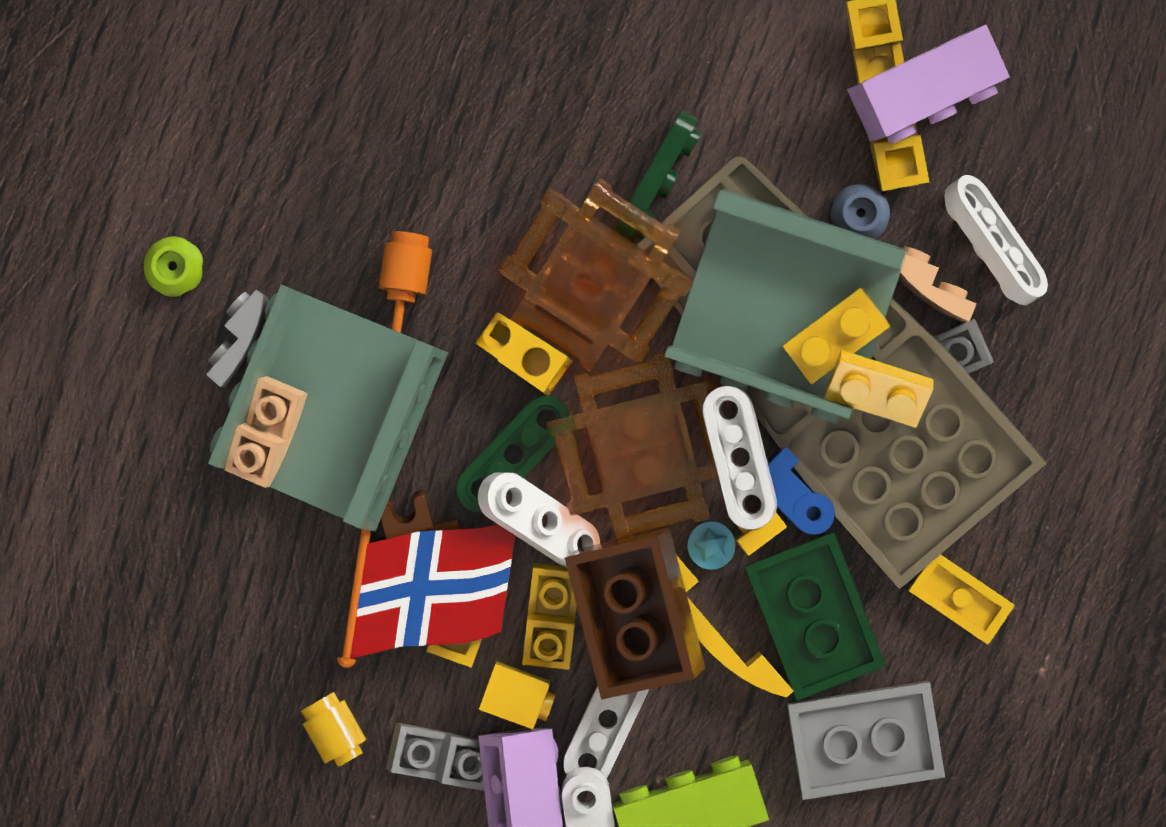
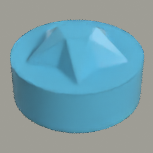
[687,521,735,570]

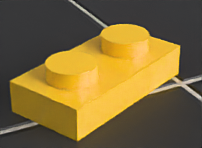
[783,287,891,385]
[824,350,934,428]
[907,554,1015,645]

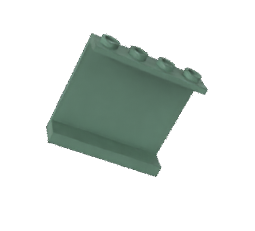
[664,189,908,423]
[208,285,448,532]

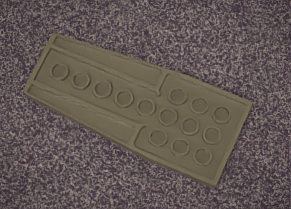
[636,157,1046,589]

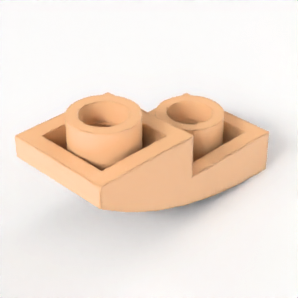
[899,246,976,323]
[224,376,308,488]

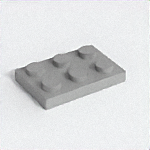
[786,681,945,800]

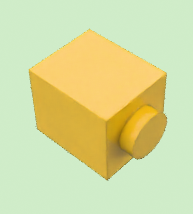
[479,661,556,729]

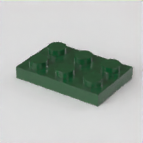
[744,531,886,701]

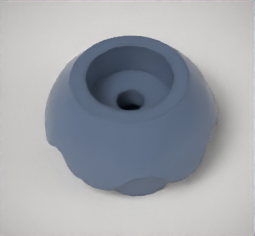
[830,184,890,239]

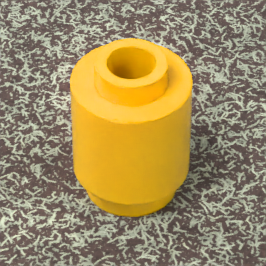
[301,692,367,767]

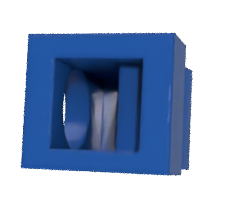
[767,447,835,535]

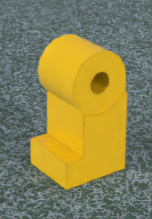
[475,312,573,396]

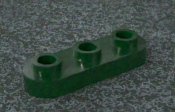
[612,110,703,244]
[456,396,570,513]

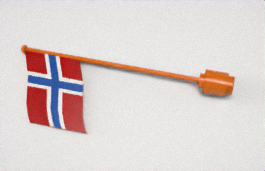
[337,231,515,668]

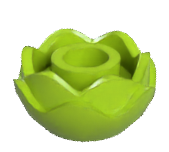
[144,236,203,297]

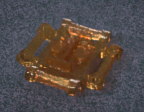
[498,178,694,372]
[546,352,719,540]

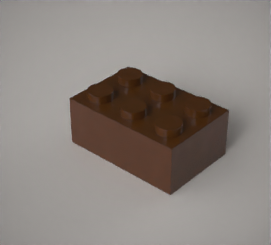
[564,528,706,700]

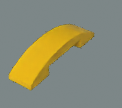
[846,0,929,192]
[677,556,794,698]

